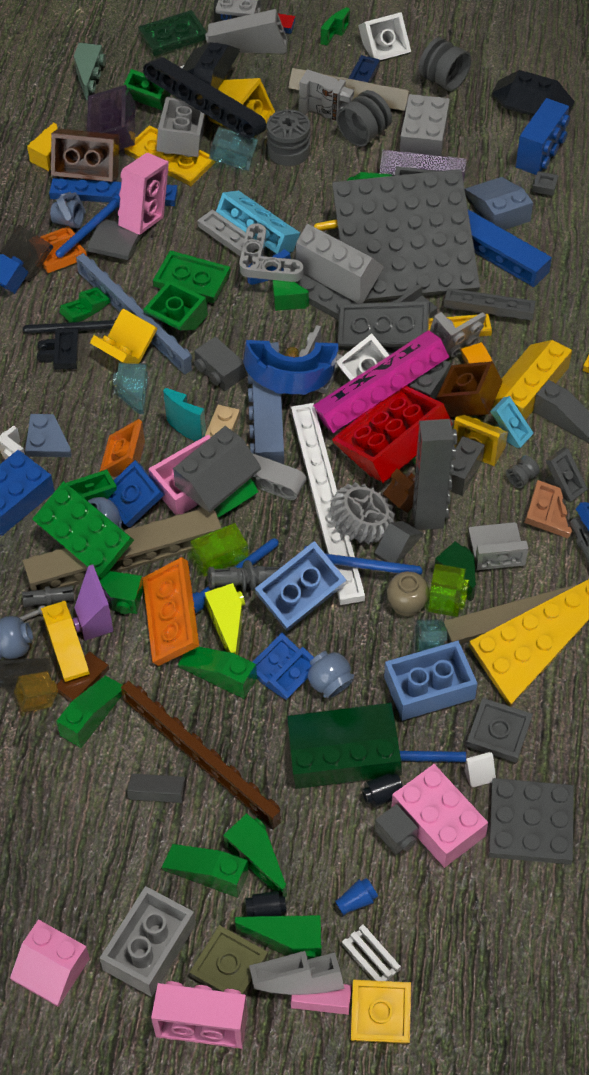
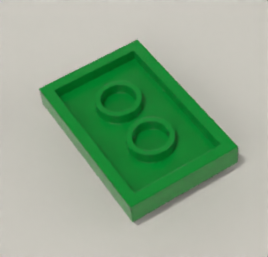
[153,250,231,303]

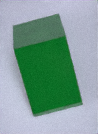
[272,280,309,311]
[67,469,117,501]

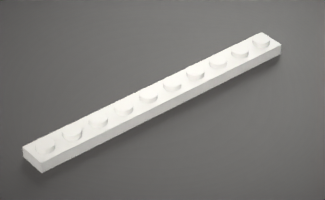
[291,403,365,605]

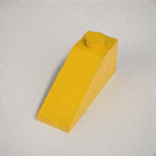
[41,601,90,682]

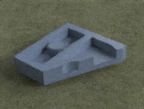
[25,414,72,457]

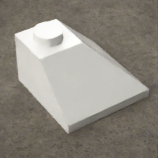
[336,333,389,381]

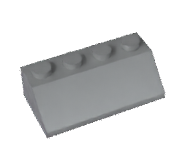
[296,224,384,303]

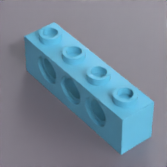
[216,191,300,254]

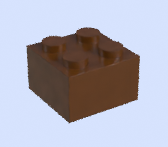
[437,361,503,417]

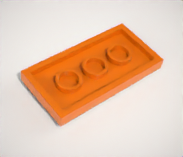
[143,557,199,666]

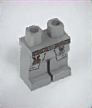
[299,69,354,122]

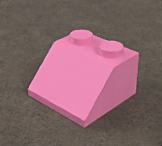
[10,919,90,1007]

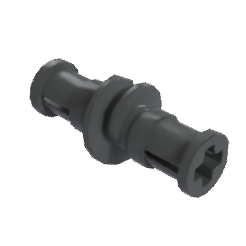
[207,560,284,593]

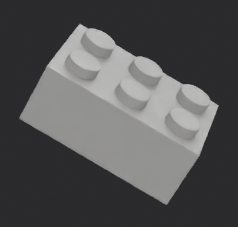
[400,94,450,160]
[157,97,206,157]
[100,886,196,997]

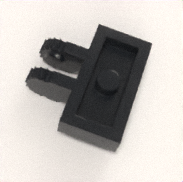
[37,328,79,370]

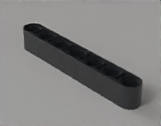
[143,57,266,139]

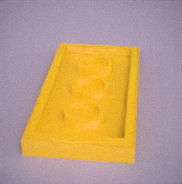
[124,125,216,186]

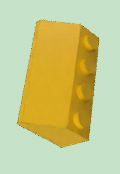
[491,340,572,420]

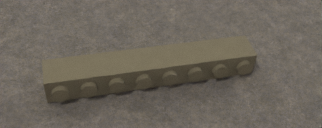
[23,507,223,591]

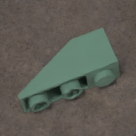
[74,43,106,101]

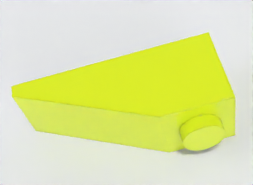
[205,583,245,655]

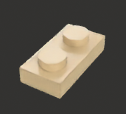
[205,405,240,437]

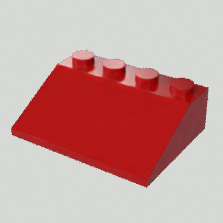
[332,386,453,483]

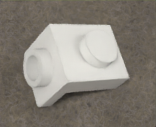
[0,426,25,460]

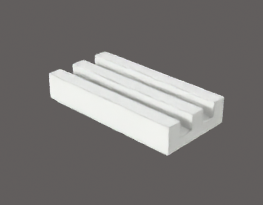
[342,924,401,981]

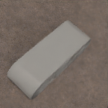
[251,453,306,500]

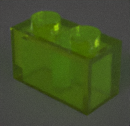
[190,523,248,577]
[428,564,469,617]

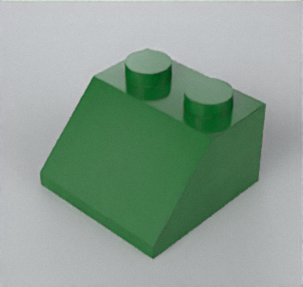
[143,280,208,330]

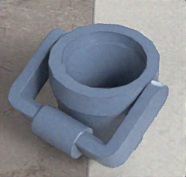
[50,192,86,228]

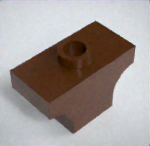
[383,469,415,513]

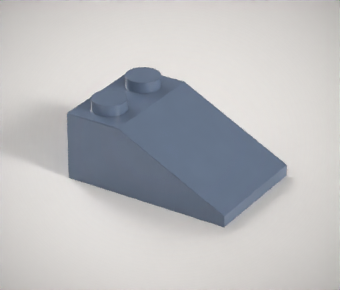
[465,177,533,230]

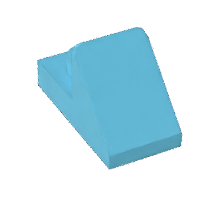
[490,396,533,448]

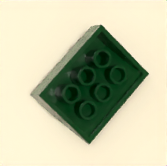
[287,703,402,789]

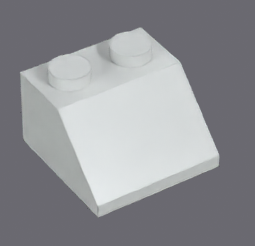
[358,12,411,60]

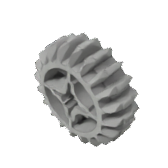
[329,482,395,545]

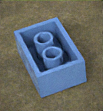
[255,541,347,631]
[384,640,478,721]

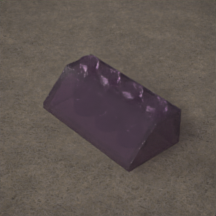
[380,150,468,183]

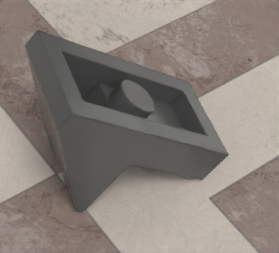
[545,448,588,502]

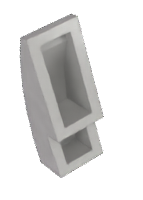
[249,951,344,995]

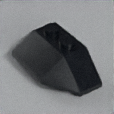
[182,42,240,89]
[491,70,575,116]

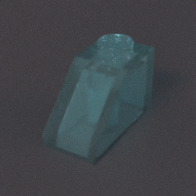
[113,363,148,415]

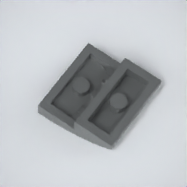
[87,219,143,260]

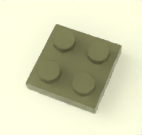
[189,925,268,995]

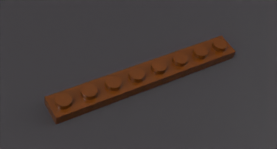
[121,680,281,830]

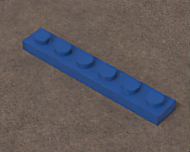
[49,178,178,206]

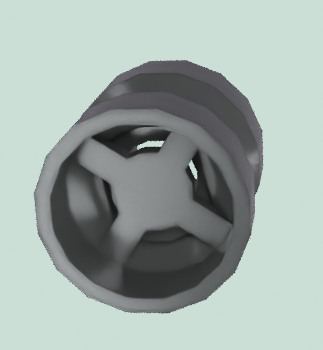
[506,455,540,488]

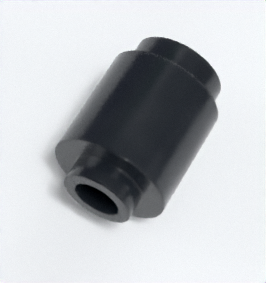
[362,773,403,808]
[245,891,287,917]

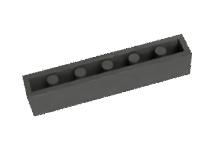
[412,419,457,530]

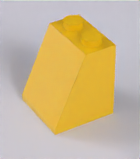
[208,78,275,137]

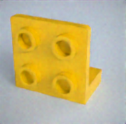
[90,309,157,368]

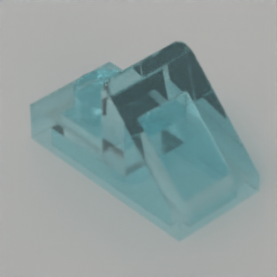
[417,619,447,652]

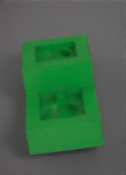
[321,7,350,46]
[59,287,110,322]

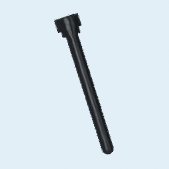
[22,317,117,334]

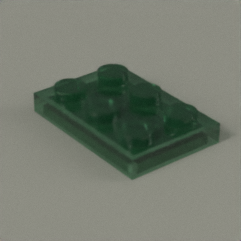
[138,10,207,56]

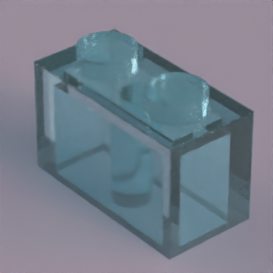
[209,127,258,171]

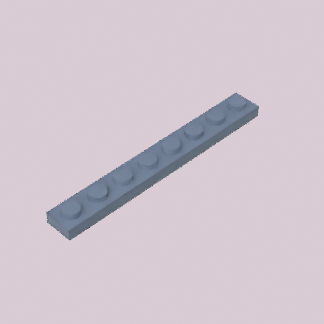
[76,253,192,375]

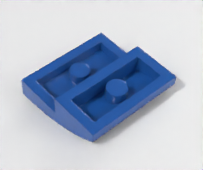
[252,633,314,700]

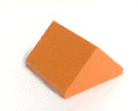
[99,419,145,477]

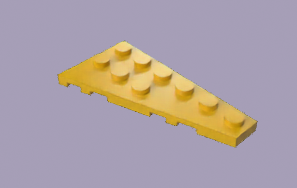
[468,579,589,707]

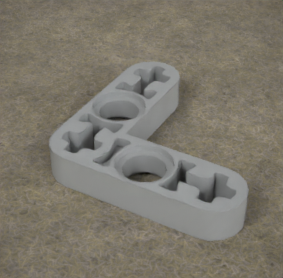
[239,223,303,282]

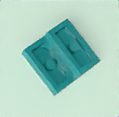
[163,388,206,442]

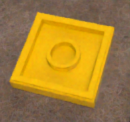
[351,980,411,1044]

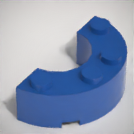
[243,340,338,395]

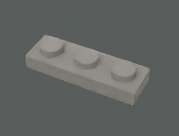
[197,209,257,257]

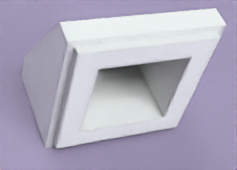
[464,752,496,788]

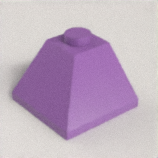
[72,565,113,641]

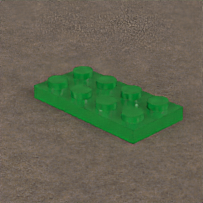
[32,481,134,579]

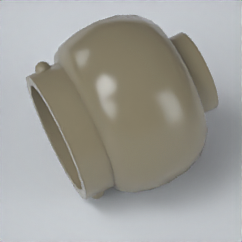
[387,571,430,616]

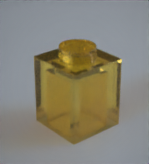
[14,671,58,712]

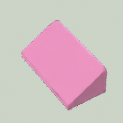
[291,984,352,1015]

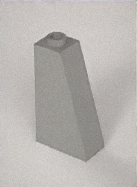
[206,9,288,54]

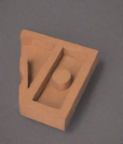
[524,480,572,538]

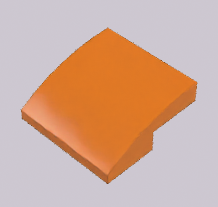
[29,226,87,273]

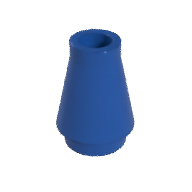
[335,878,378,916]

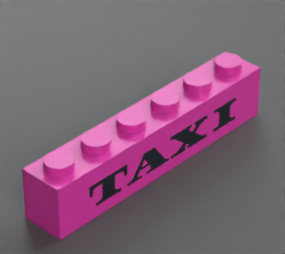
[313,330,449,433]

